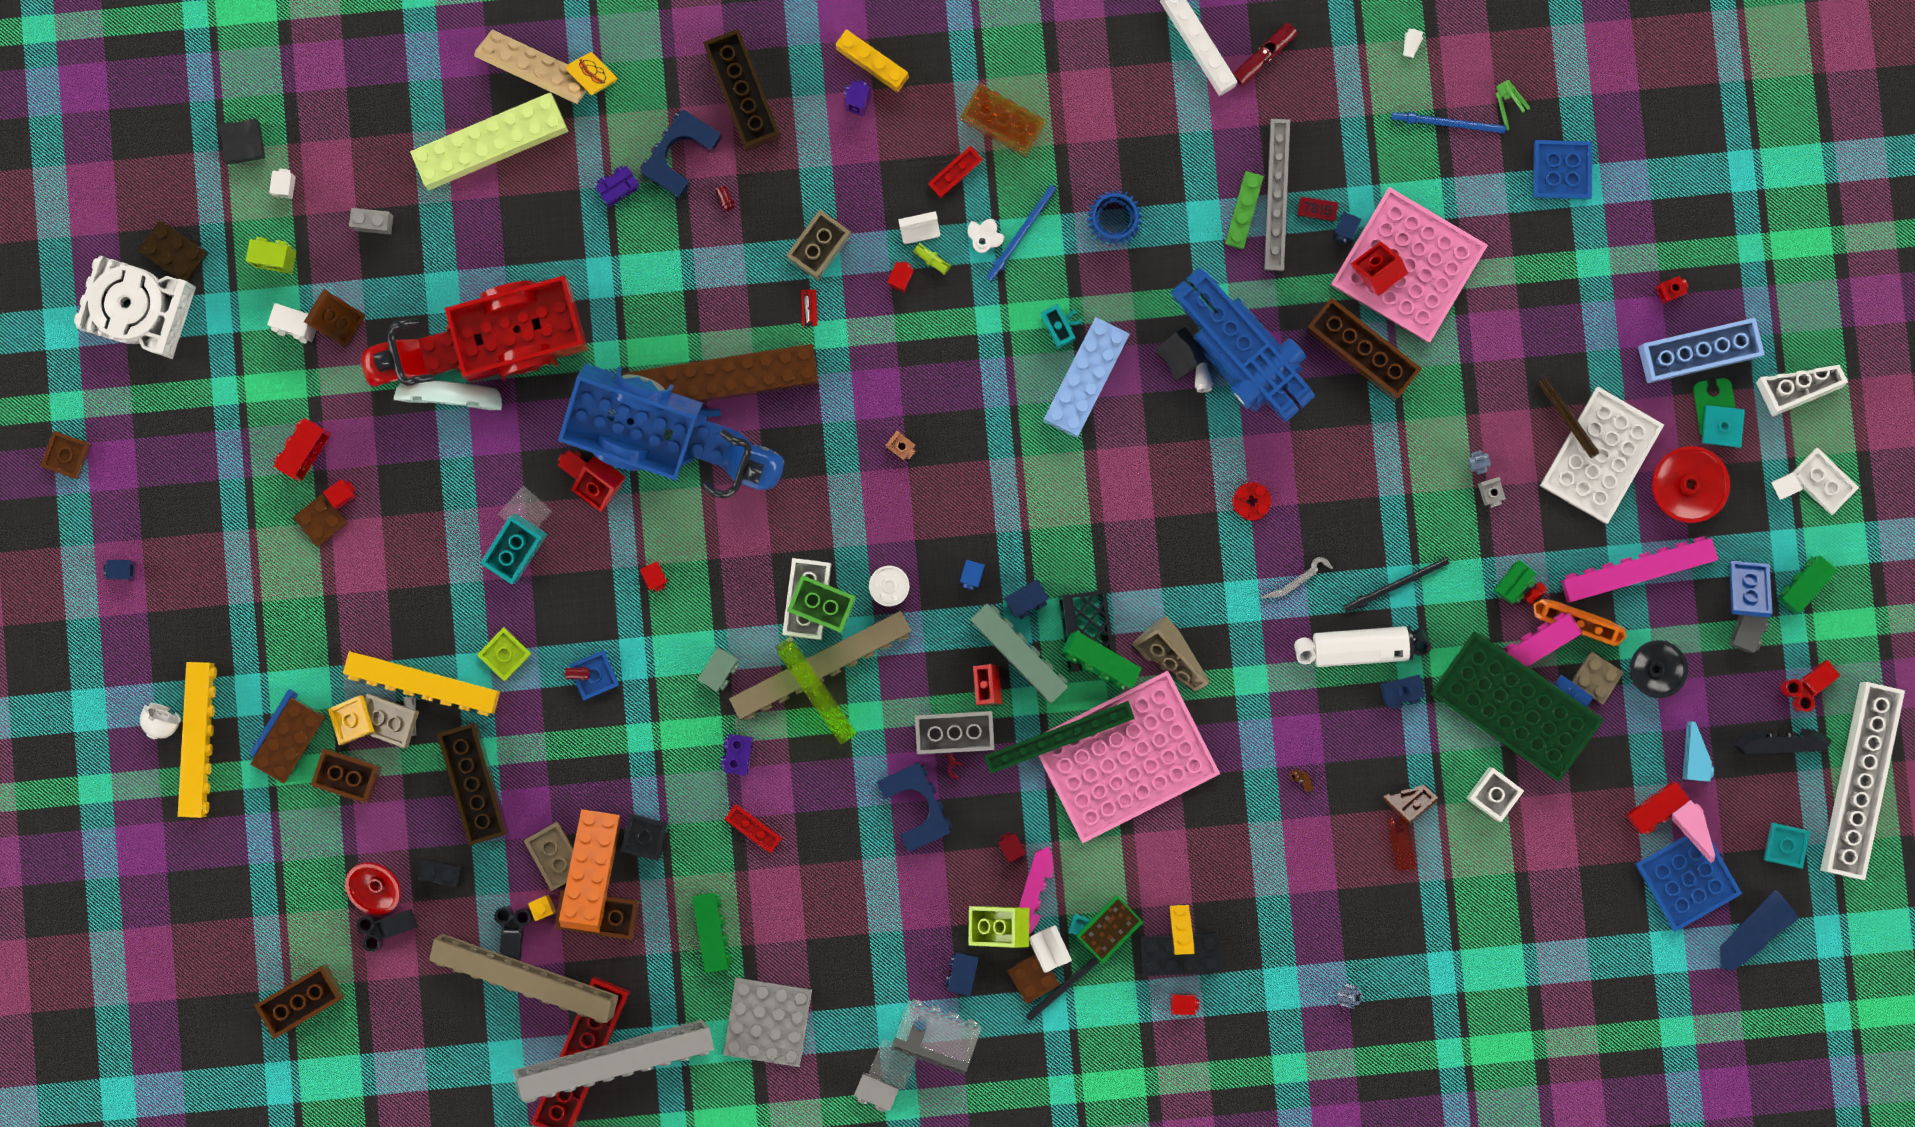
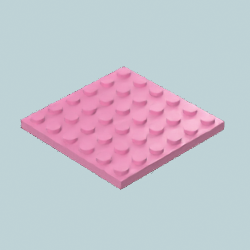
[1331,187,1488,343]

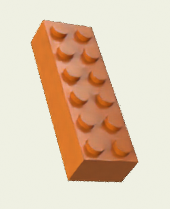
[559,809,621,933]

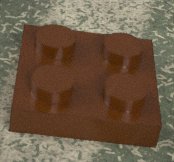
[40,431,91,480]
[293,493,348,547]
[1007,954,1060,1004]

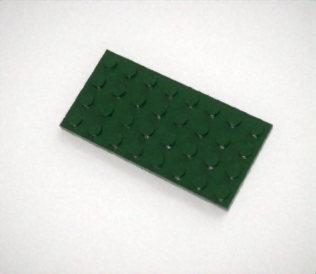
[1430,630,1604,782]

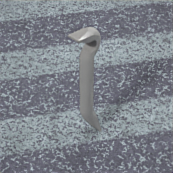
[1261,557,1333,598]

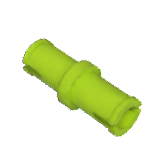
[913,243,951,275]

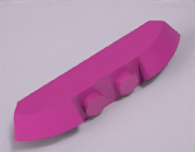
[1019,846,1053,934]

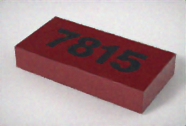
[1297,196,1338,222]

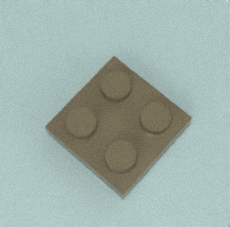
[1571,651,1624,705]

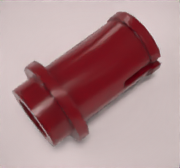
[715,185,735,211]
[565,666,590,681]

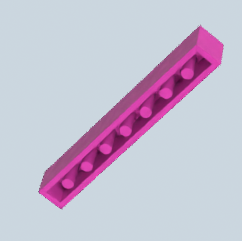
[1560,536,1718,603]

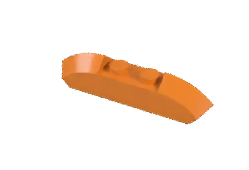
[1533,599,1626,646]

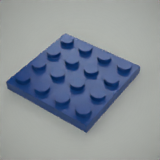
[1635,835,1742,932]

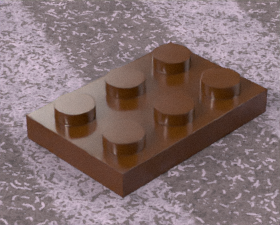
[304,289,366,347]

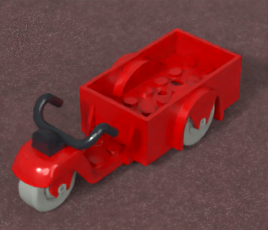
[361,275,588,387]

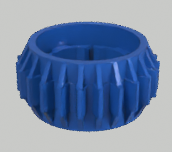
[1087,190,1143,247]

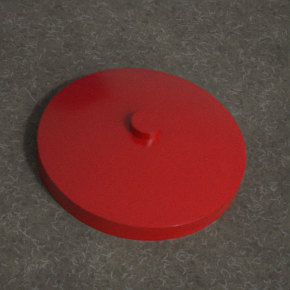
[1651,446,1730,523]

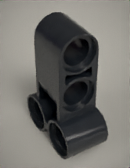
[494,906,533,961]
[356,909,418,952]

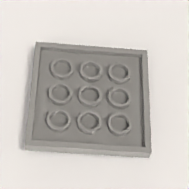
[723,977,812,1067]

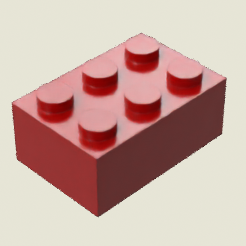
[273,418,332,482]

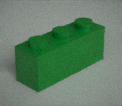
[1777,555,1838,614]

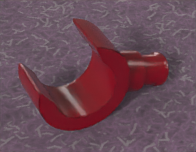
[946,752,965,779]

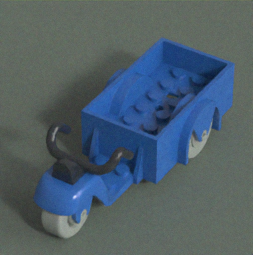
[558,363,784,499]

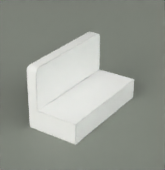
[898,211,940,245]
[1029,925,1072,973]

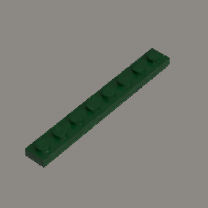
[984,701,1135,774]

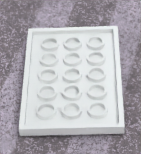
[1540,387,1664,524]

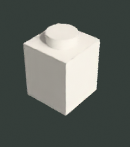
[269,169,296,199]
[1772,471,1804,500]

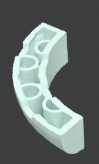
[394,381,502,410]

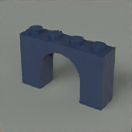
[640,109,722,200]
[877,762,953,852]

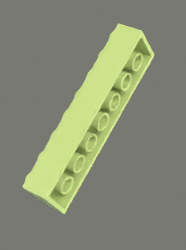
[410,92,569,190]

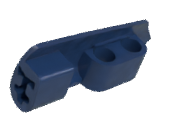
[1720,890,1799,971]

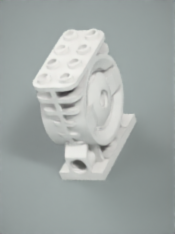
[74,256,196,359]

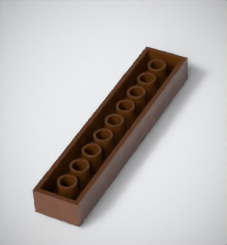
[623,344,819,402]

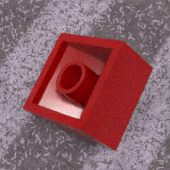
[1351,241,1408,296]
[571,456,626,512]

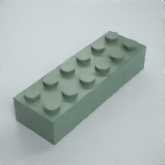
[970,604,1068,704]

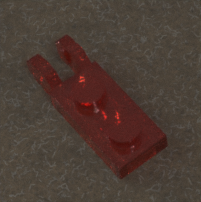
[1388,816,1416,872]

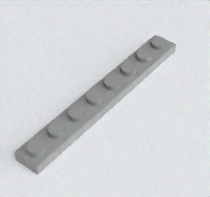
[1264,119,1290,271]

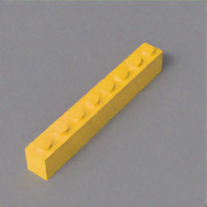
[343,651,500,716]
[178,662,217,818]

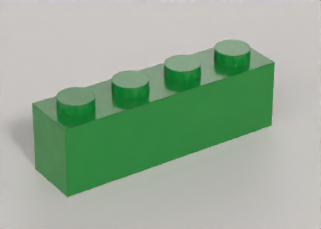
[1061,631,1142,691]
[692,892,732,974]

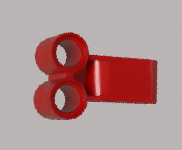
[1780,660,1840,712]

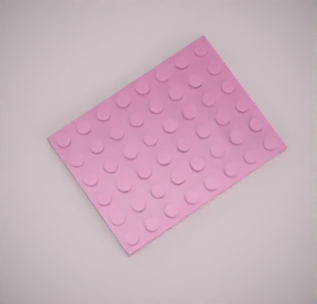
[1039,671,1220,843]

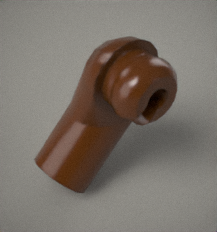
[1289,769,1314,793]

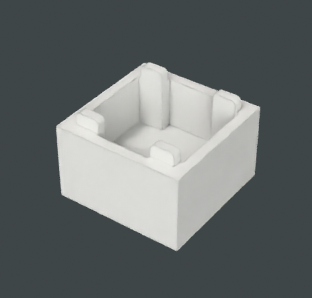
[267,303,316,344]

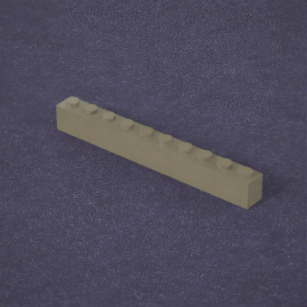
[729,611,911,721]
[429,934,618,1023]

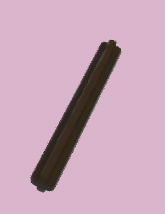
[1538,377,1599,458]

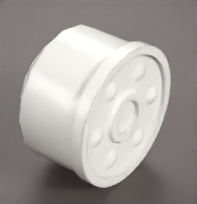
[869,566,909,606]

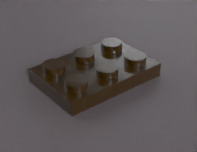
[138,220,208,282]

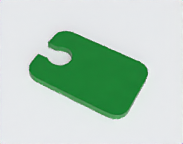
[1693,378,1735,436]

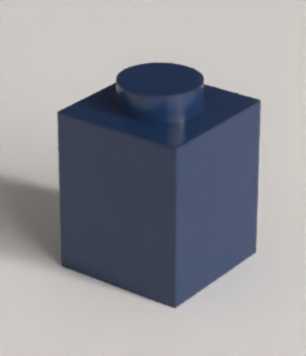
[1333,212,1361,244]
[103,560,135,581]

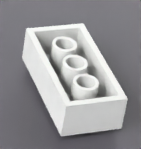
[782,558,832,640]

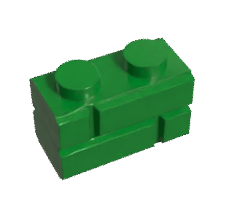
[1492,560,1537,605]

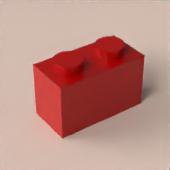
[973,664,1002,706]

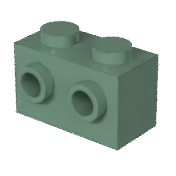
[697,647,739,692]

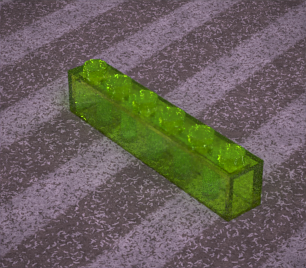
[775,636,857,744]

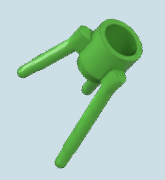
[1495,80,1530,130]

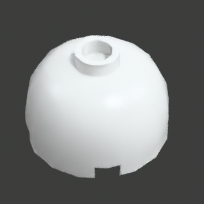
[140,703,181,739]

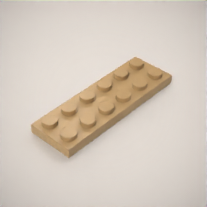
[474,30,587,104]

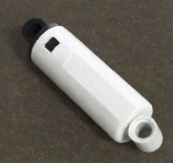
[1294,626,1432,667]

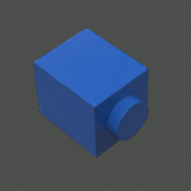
[960,560,985,590]

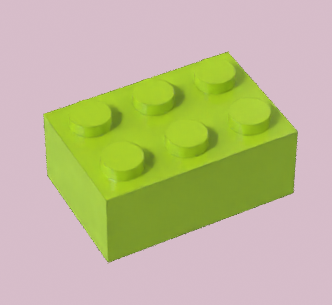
[969,906,1029,948]

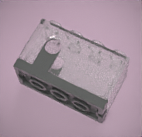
[891,999,982,1075]

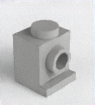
[1478,477,1506,508]

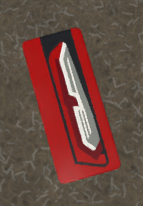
[801,289,817,326]

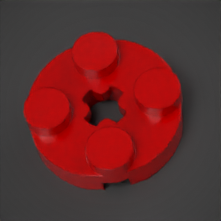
[1232,482,1271,521]

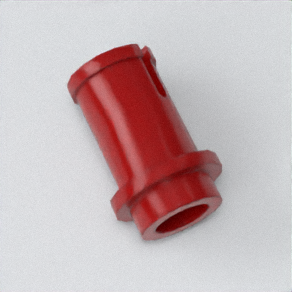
[1523,582,1548,606]

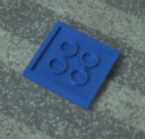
[1533,140,1592,199]

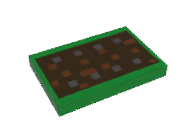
[1075,895,1144,964]

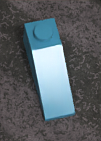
[1682,722,1714,782]

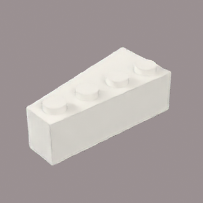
[1756,365,1848,417]

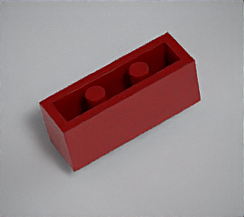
[1625,781,1690,835]

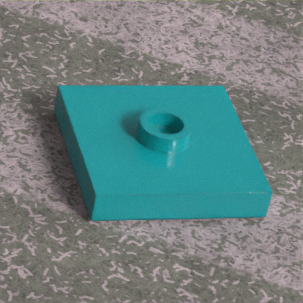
[1701,405,1745,448]
[1763,822,1811,869]

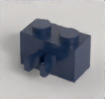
[1380,675,1425,709]

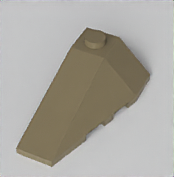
[1132,616,1210,691]

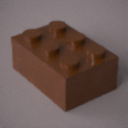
[310,749,382,803]

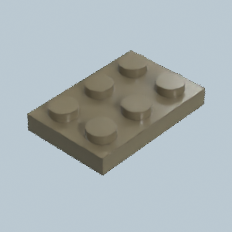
[365,694,419,748]
[524,822,573,891]

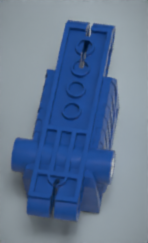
[1170,267,1315,422]

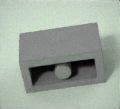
[349,208,393,235]
[854,1072,899,1112]

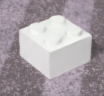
[1466,767,1524,822]

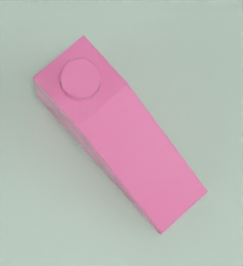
[1672,800,1715,863]

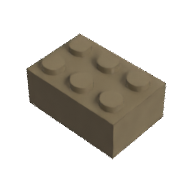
[786,210,852,281]

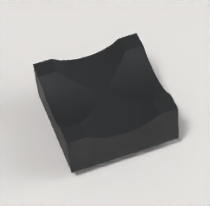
[218,118,265,164]
[1154,327,1207,381]

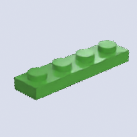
[1225,171,1264,250]

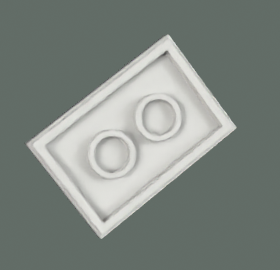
[1793,447,1859,515]

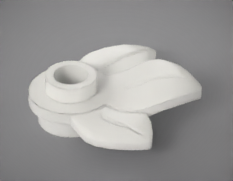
[968,219,1005,253]

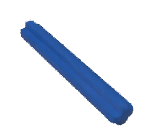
[250,689,298,757]

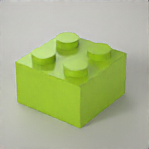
[246,237,296,274]

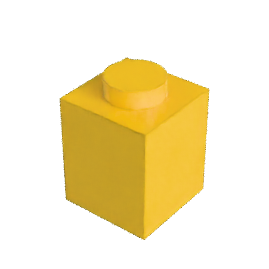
[528,895,556,921]

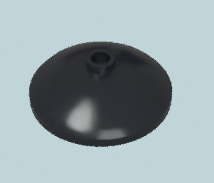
[1629,640,1688,698]

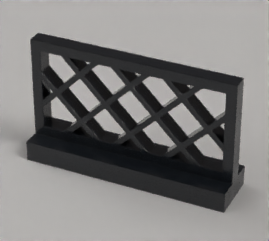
[1059,590,1114,672]

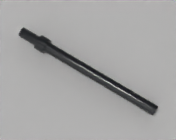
[1343,557,1449,613]
[1026,956,1100,1021]

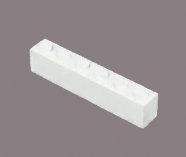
[1160,0,1237,97]

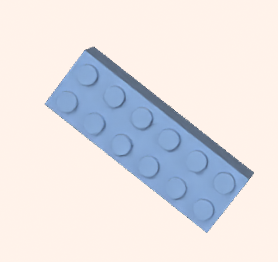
[1043,317,1130,438]
[1638,318,1765,384]

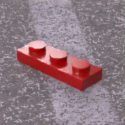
[928,146,983,198]
[724,804,782,854]

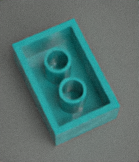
[480,513,547,584]

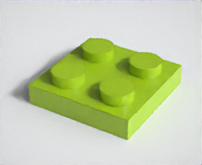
[477,627,532,682]

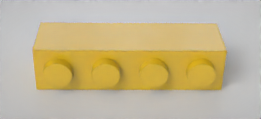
[835,29,909,93]

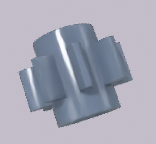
[1467,450,1491,475]
[1338,983,1362,1008]

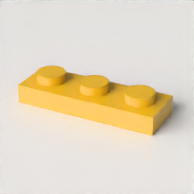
[1170,905,1194,955]

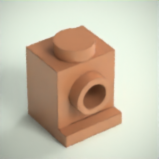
[885,431,916,461]

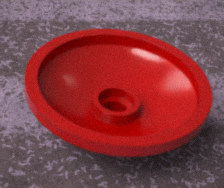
[345,862,401,915]

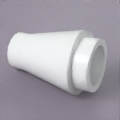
[1403,29,1423,58]
[1195,363,1214,393]

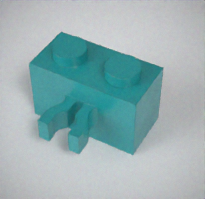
[1040,304,1082,349]

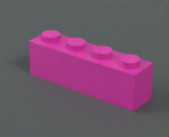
[1504,612,1582,666]

